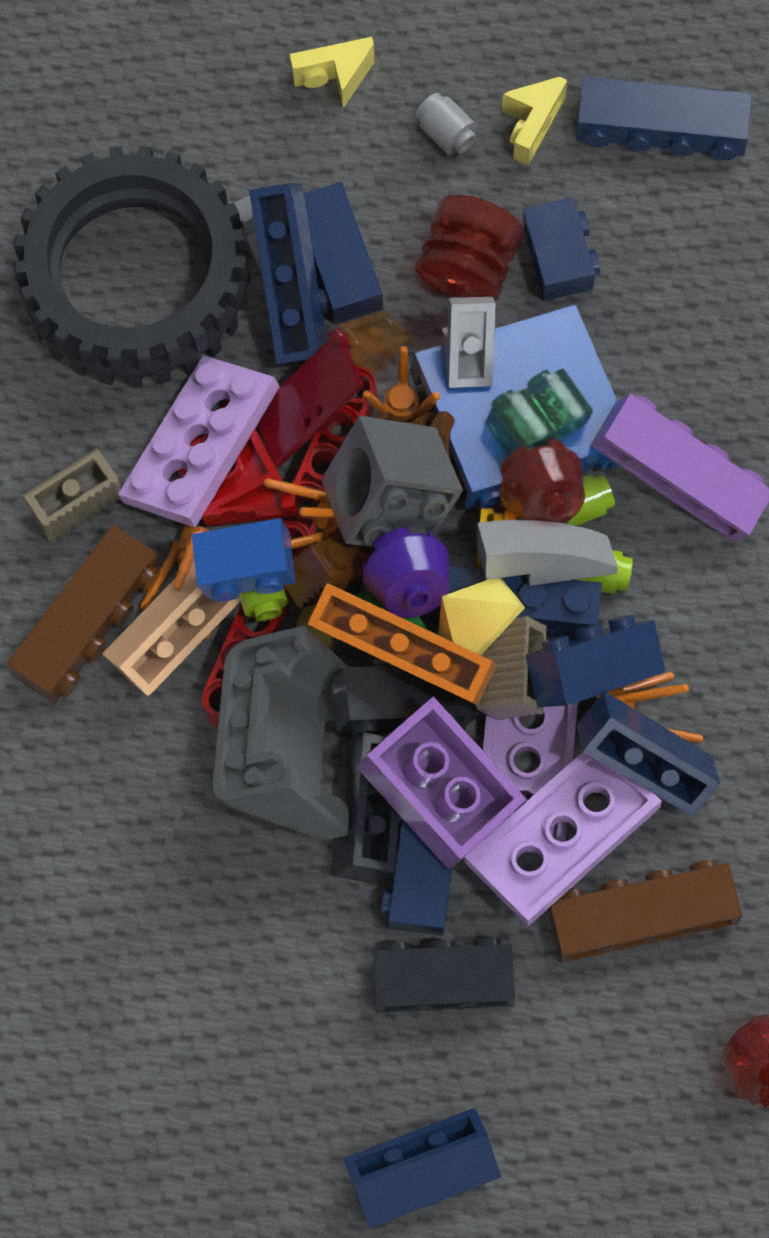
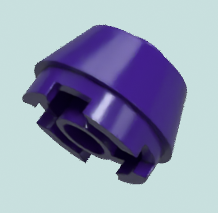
[362,527,450,618]

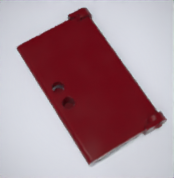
[256,328,364,468]

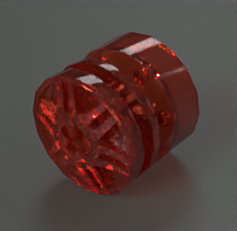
[415,194,524,301]

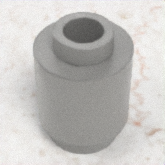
[415,93,478,155]

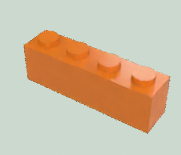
[308,583,498,705]

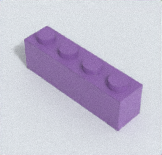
[590,393,769,542]

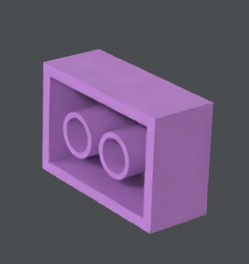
[357,696,527,870]

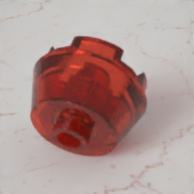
[499,439,585,524]
[722,1014,769,1108]

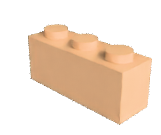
[102,560,240,696]

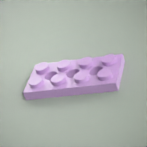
[118,355,280,527]
[475,702,578,853]
[465,752,662,926]

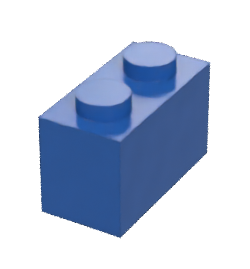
[191,518,296,602]

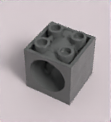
[321,416,463,547]

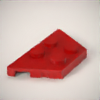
[178,399,300,526]

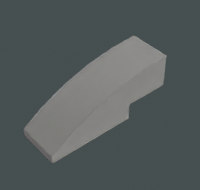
[477,520,618,586]

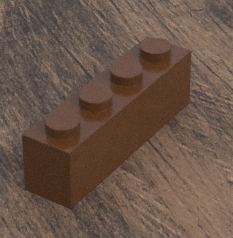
[7,524,160,705]
[548,859,743,963]

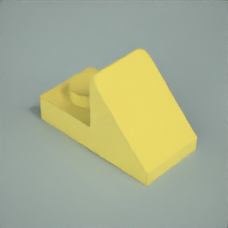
[290,37,374,107]
[502,77,567,166]

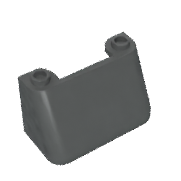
[213,625,349,840]

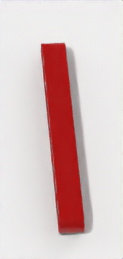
[202,366,378,727]

